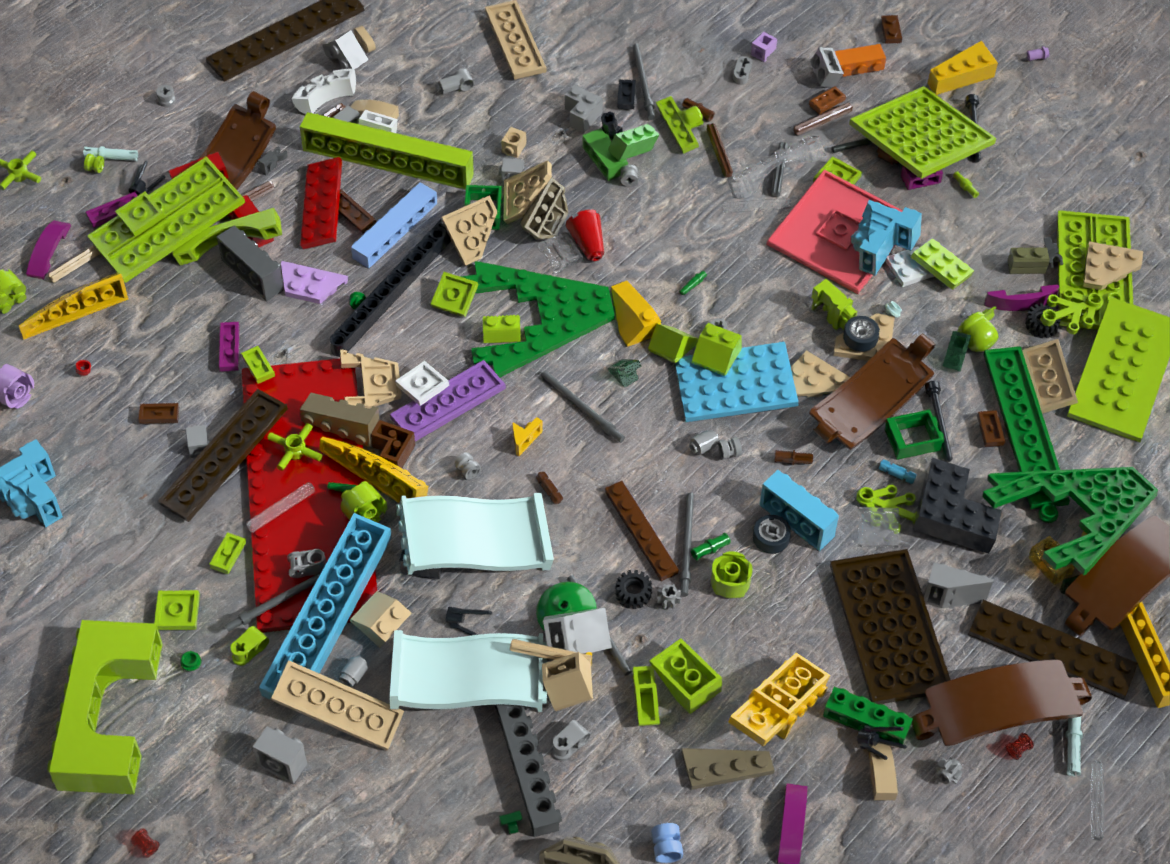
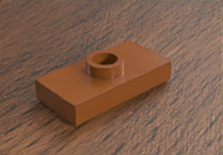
[809,86,846,115]

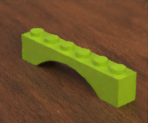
[173,208,282,266]

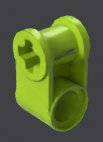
[230,626,269,666]

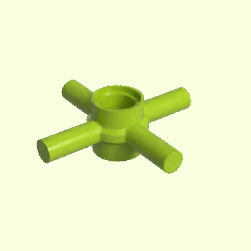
[0,150,41,190]
[268,423,322,471]

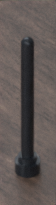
[965,94,981,162]
[925,381,953,462]

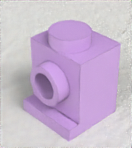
[751,32,777,62]

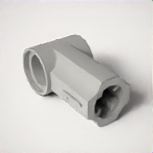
[438,68,474,94]

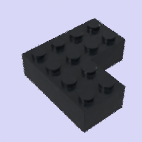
[913,457,1002,554]

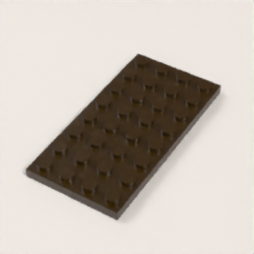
[830,549,951,704]

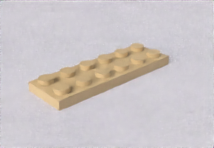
[485,0,546,80]
[270,660,404,751]

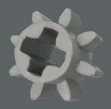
[657,584,681,609]
[935,758,963,784]

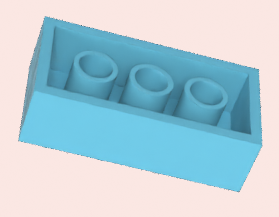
[759,470,839,551]

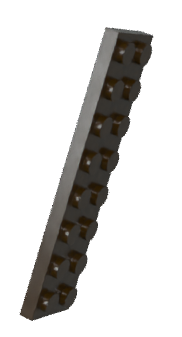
[158,389,288,522]
[968,600,1138,700]

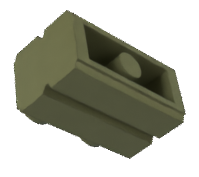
[1007,247,1049,274]

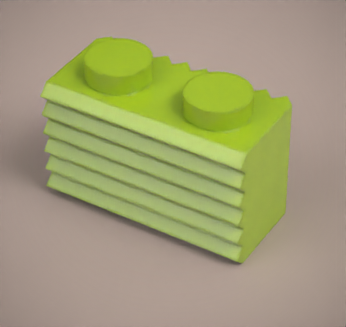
[482,315,521,343]

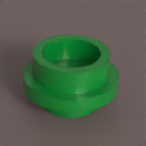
[349,292,366,310]
[1038,504,1058,523]
[180,651,201,671]

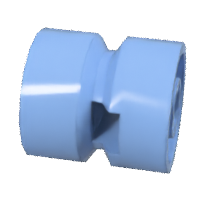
[651,823,683,863]

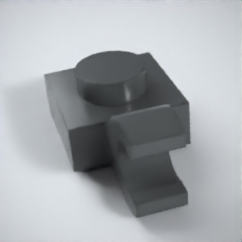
[259,146,288,175]
[1043,237,1063,268]

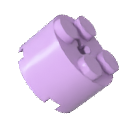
[0,364,34,409]

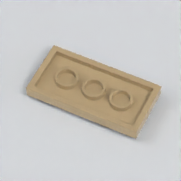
[1022,339,1078,414]

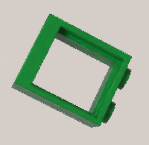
[464,185,502,230]
[884,409,944,460]

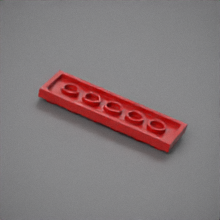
[300,157,342,249]

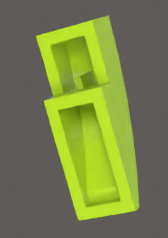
[632,666,660,726]

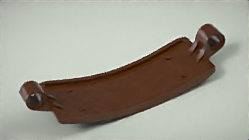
[199,91,276,190]
[809,333,936,450]
[1065,516,1170,636]
[911,660,1092,746]

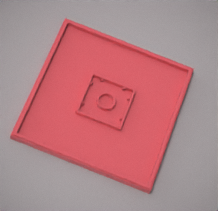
[767,169,903,294]

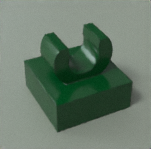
[498,811,522,835]

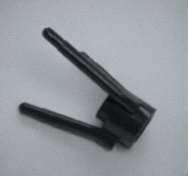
[128,161,165,196]
[446,606,492,636]
[857,725,907,760]

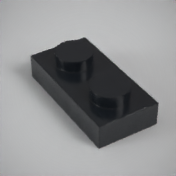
[617,79,636,109]

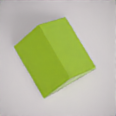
[648,324,698,363]

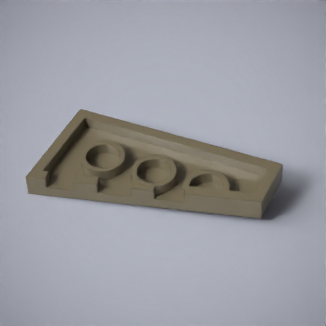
[681,748,775,790]

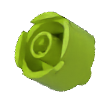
[0,269,27,314]
[341,481,387,523]
[711,551,752,598]

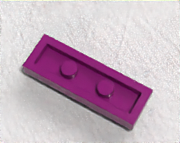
[86,192,137,228]
[219,322,240,372]

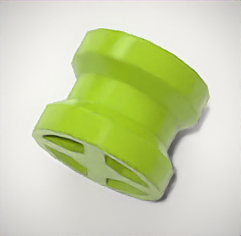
[84,153,104,173]

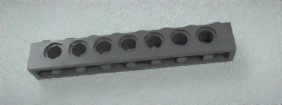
[494,704,562,837]

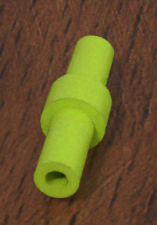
[953,171,979,198]

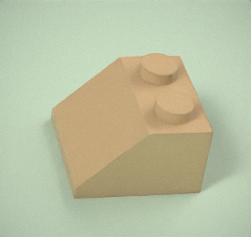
[350,591,412,648]

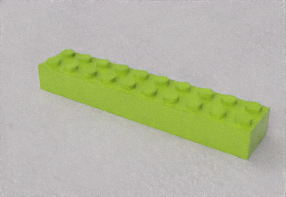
[300,112,474,190]

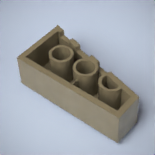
[300,393,379,447]

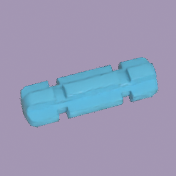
[879,459,917,484]

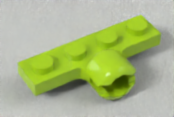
[656,96,704,154]

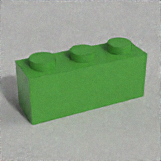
[607,124,660,161]
[582,128,628,181]

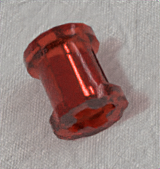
[1005,733,1034,760]
[130,828,160,858]

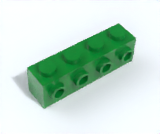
[823,687,913,749]

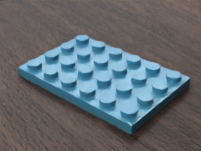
[675,342,798,422]

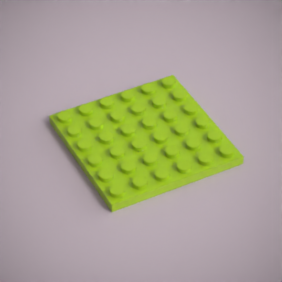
[849,86,996,179]

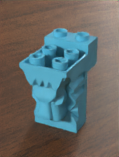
[851,200,922,276]
[0,439,63,527]

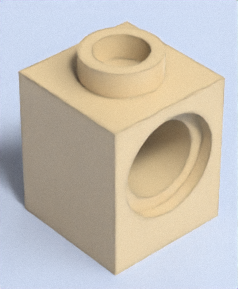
[501,127,526,158]

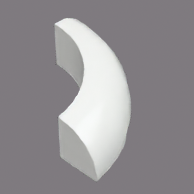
[292,69,356,114]

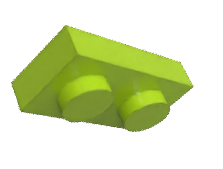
[241,346,275,384]
[209,532,246,574]

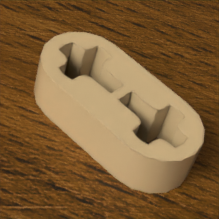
[354,26,376,53]

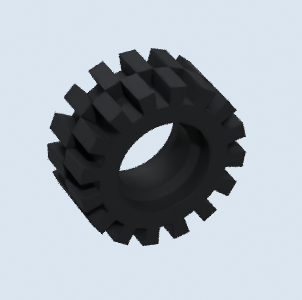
[1025,303,1061,338]
[615,570,652,609]

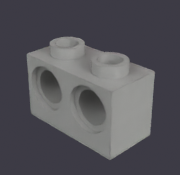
[810,47,844,87]

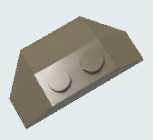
[520,178,568,240]
[539,837,620,864]

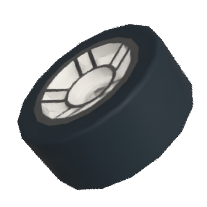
[843,316,880,352]

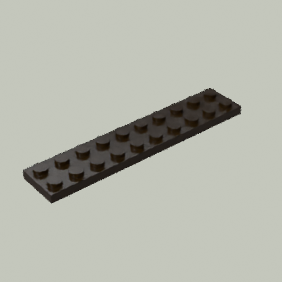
[206,0,365,82]

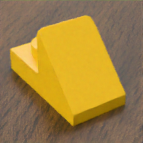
[512,417,543,456]

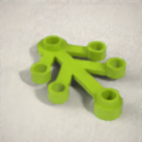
[1041,289,1103,334]
[856,485,917,535]

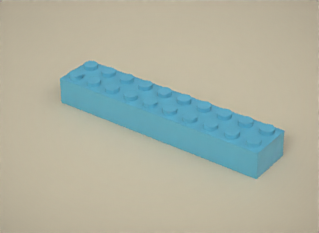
[259,513,391,699]

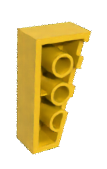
[927,41,998,95]

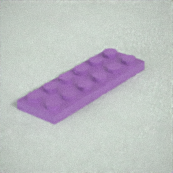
[390,360,506,442]

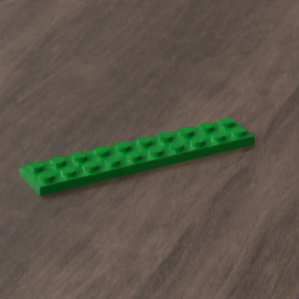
[983,346,1070,509]

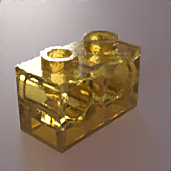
[1028,536,1075,585]

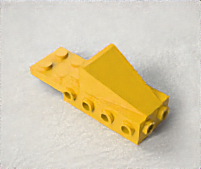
[728,653,830,746]

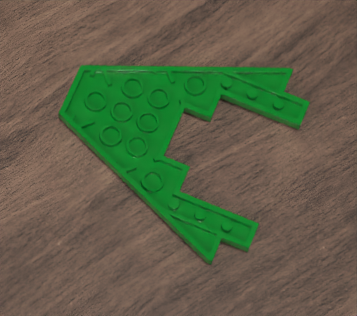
[461,261,615,378]
[982,467,1158,575]

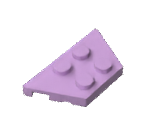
[281,261,348,304]

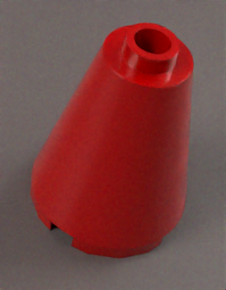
[565,209,604,262]

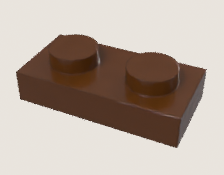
[880,15,902,44]
[138,403,180,424]
[977,410,1005,447]

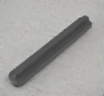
[771,142,788,197]

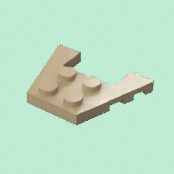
[340,350,402,409]

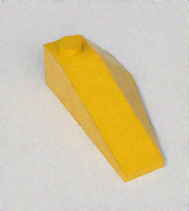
[611,281,661,347]

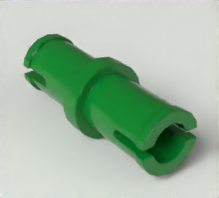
[690,532,731,560]

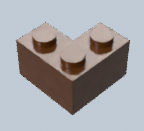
[371,420,415,468]

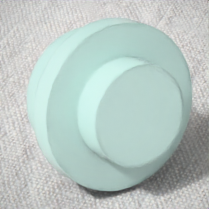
[885,301,902,318]

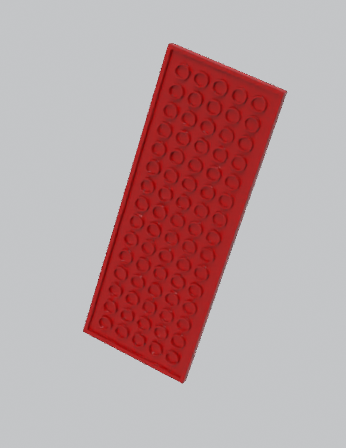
[242,358,378,633]

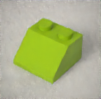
[691,323,742,376]

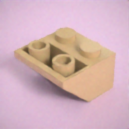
[542,652,593,711]

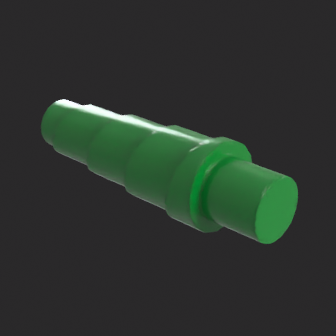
[679,270,707,295]
[327,482,357,493]

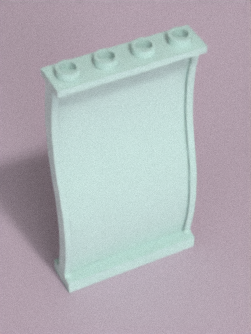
[396,493,554,575]
[390,630,547,712]

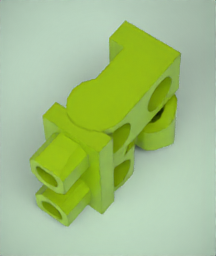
[811,279,858,330]

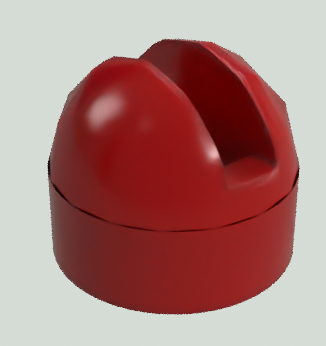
[75,360,91,376]

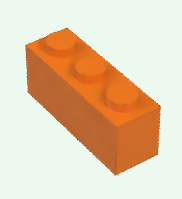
[835,44,886,77]

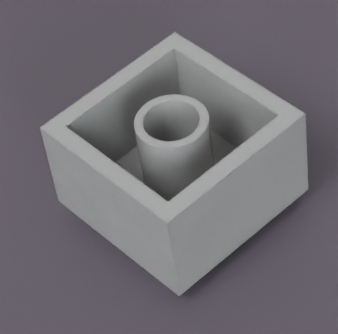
[253,726,307,784]

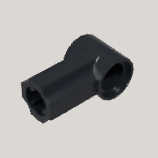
[601,111,623,140]

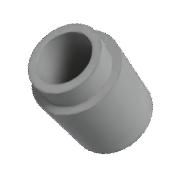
[689,430,719,455]
[339,656,368,688]

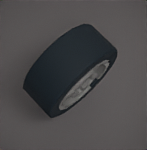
[753,515,791,554]

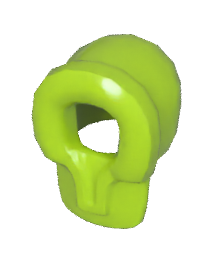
[957,306,999,352]

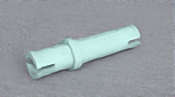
[83,146,138,161]
[1066,716,1083,776]

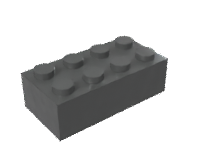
[217,226,284,301]

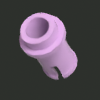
[1027,46,1049,61]

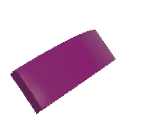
[26,220,71,280]
[984,285,1059,311]
[777,783,808,864]

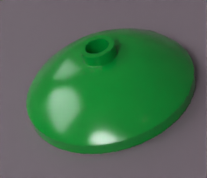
[536,582,597,632]

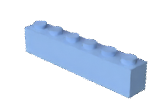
[351,182,437,268]

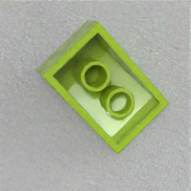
[649,638,722,714]

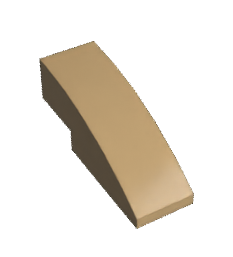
[350,100,399,119]
[869,744,898,800]

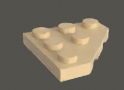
[504,160,552,224]
[441,195,497,267]
[1083,242,1143,290]
[833,313,895,361]
[791,350,851,398]

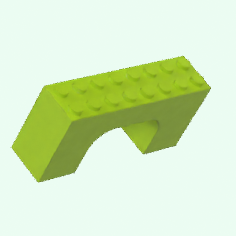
[47,620,163,795]

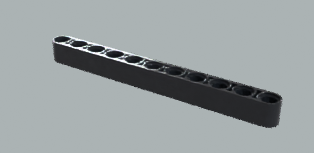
[330,219,452,357]

